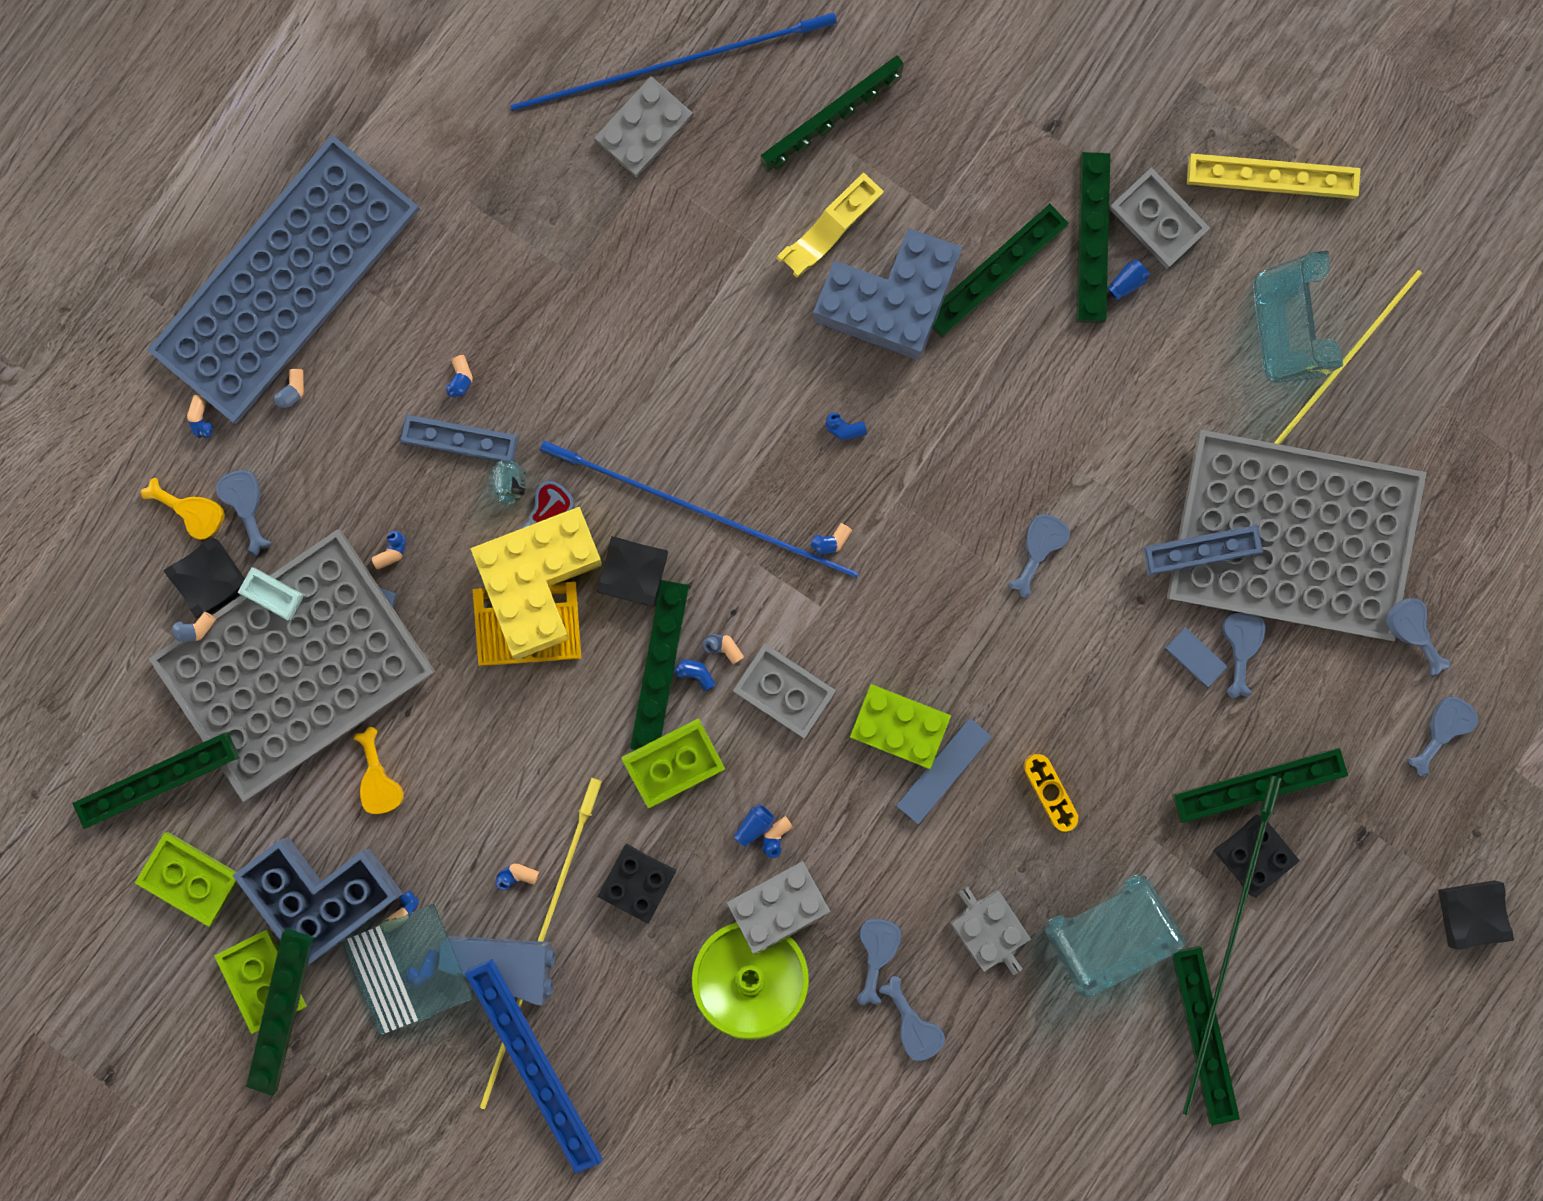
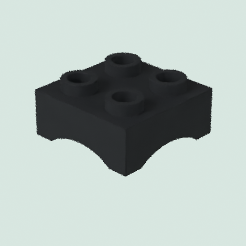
[597,536,668,607]
[163,538,245,618]
[1213,814,1300,898]
[597,843,677,924]
[1438,880,1514,950]

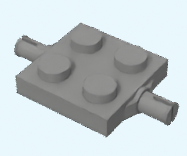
[950,886,1031,975]

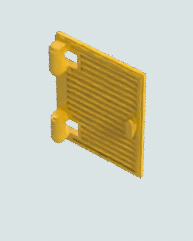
[473,582,582,666]

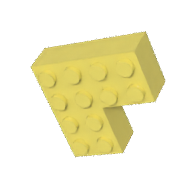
[470,507,602,660]

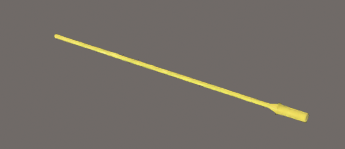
[1274,270,1422,444]
[480,777,602,1109]

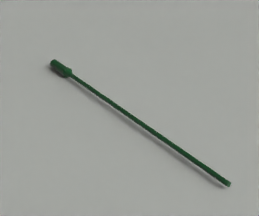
[1183,775,1282,1115]

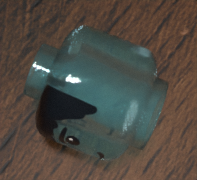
[488,460,526,504]

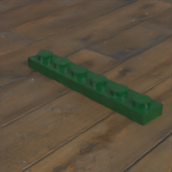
[760,55,904,172]
[1076,152,1111,323]
[933,203,1069,338]
[630,580,690,750]
[72,732,240,829]
[1172,748,1348,823]
[246,928,314,1096]
[1171,946,1240,1126]

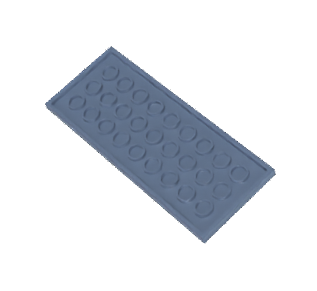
[147,135,420,424]

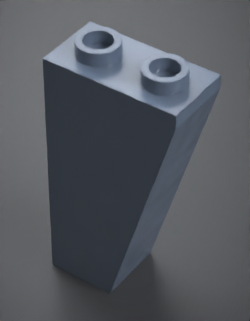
[440,936,555,1005]

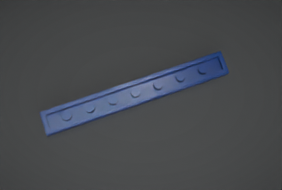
[465,959,603,1174]

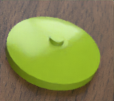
[692,922,809,1040]

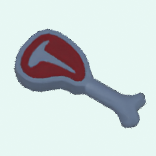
[519,481,575,530]

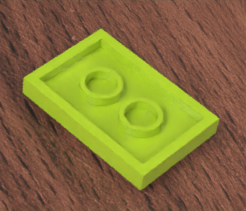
[850,684,951,769]
[622,718,725,809]
[135,832,237,927]
[214,928,307,1034]

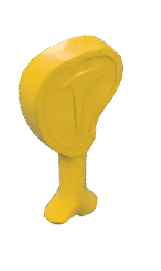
[140,478,225,541]
[353,727,404,814]

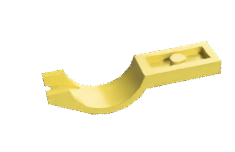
[776,172,884,278]

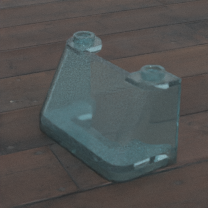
[1253,251,1343,383]
[1043,874,1187,998]

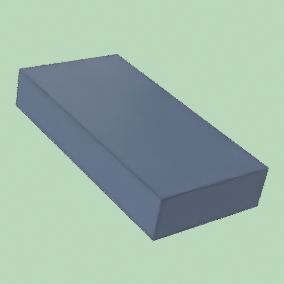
[1164,627,1228,687]

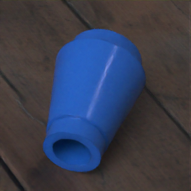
[1107,259,1151,301]
[734,804,776,847]

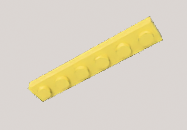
[1187,153,1361,199]

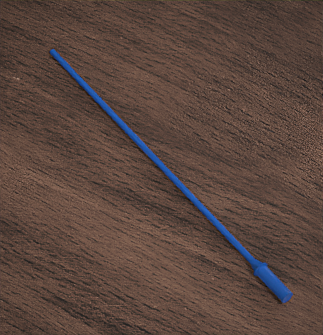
[510,12,837,111]
[540,440,858,578]

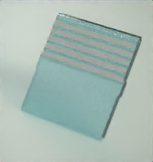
[342,903,473,1035]

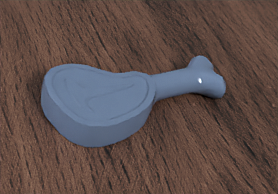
[216,470,272,556]
[1009,514,1070,598]
[1386,598,1450,676]
[1222,612,1265,698]
[1407,696,1478,776]
[857,918,901,1005]
[879,976,945,1061]

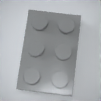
[594,76,693,178]
[1109,167,1210,269]
[733,643,836,739]
[727,861,831,955]

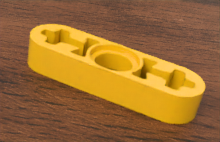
[1023,754,1078,832]

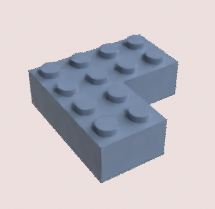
[813,228,962,361]
[232,837,403,966]

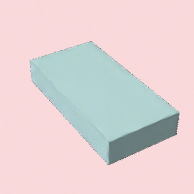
[238,567,304,621]

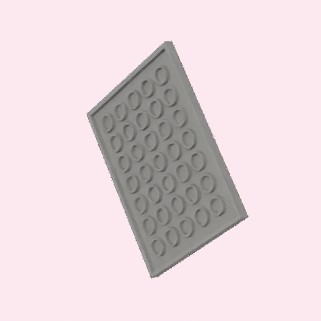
[1167,430,1427,641]
[149,529,436,802]

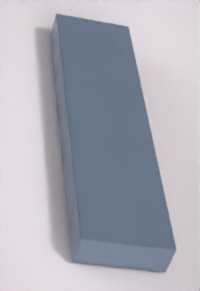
[400,414,519,464]
[1142,525,1263,575]
[896,718,992,824]

